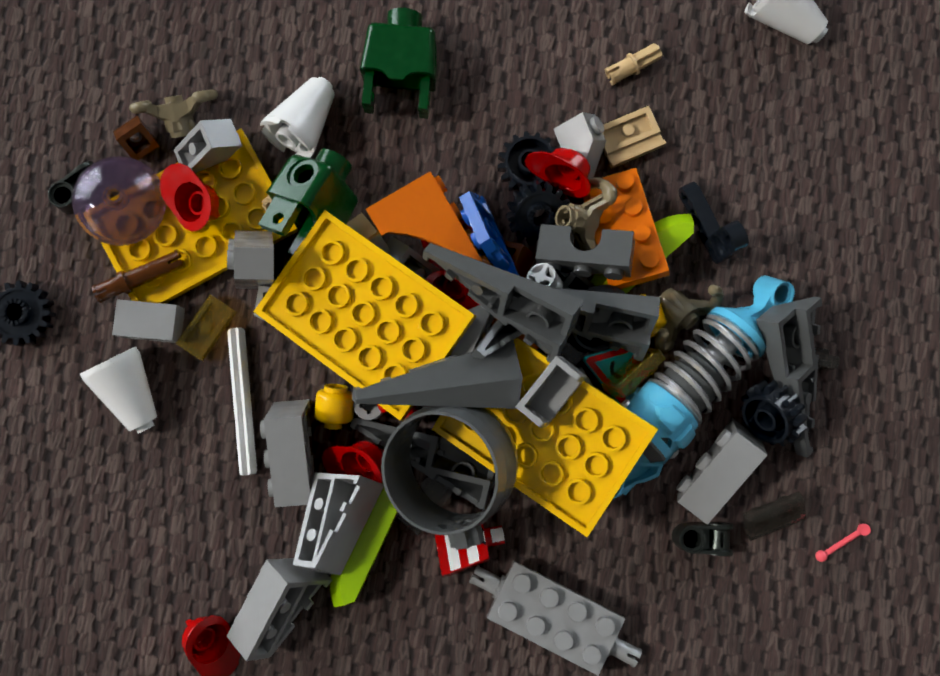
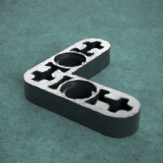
[678,182,749,264]

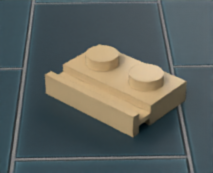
[603,106,666,169]

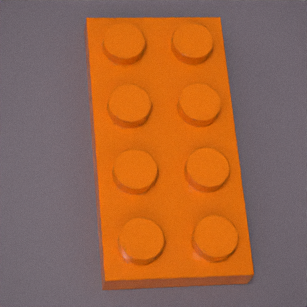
[582,168,670,289]

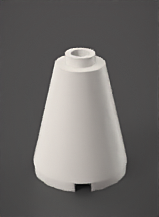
[744,0,828,44]
[260,77,335,158]
[80,347,157,434]

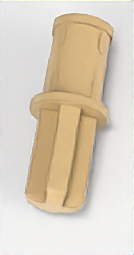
[604,43,663,85]

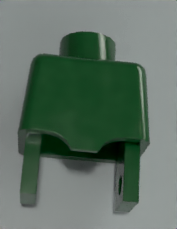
[360,8,437,119]
[258,148,358,257]

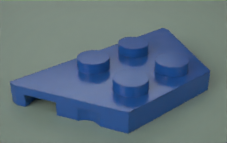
[459,191,519,276]

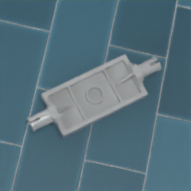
[469,561,642,676]

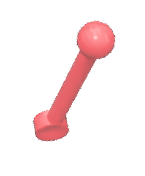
[815,523,871,562]

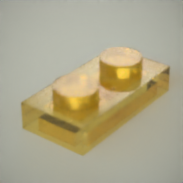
[176,294,237,361]
[601,348,666,398]

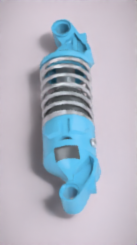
[613,275,795,499]

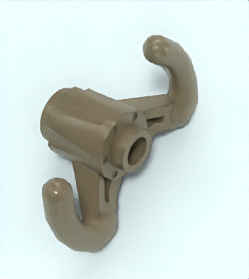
[129,89,218,138]
[555,177,617,251]
[654,285,724,354]

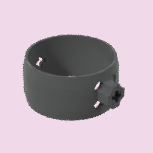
[381,406,518,550]

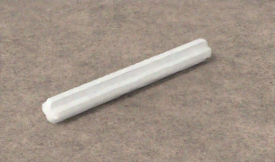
[227,327,257,476]

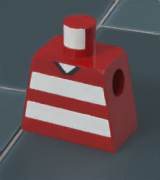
[435,524,505,578]

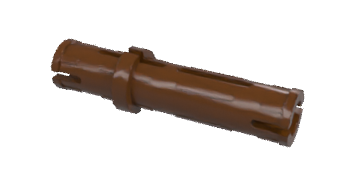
[92,249,186,303]

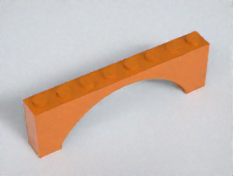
[366,171,539,350]

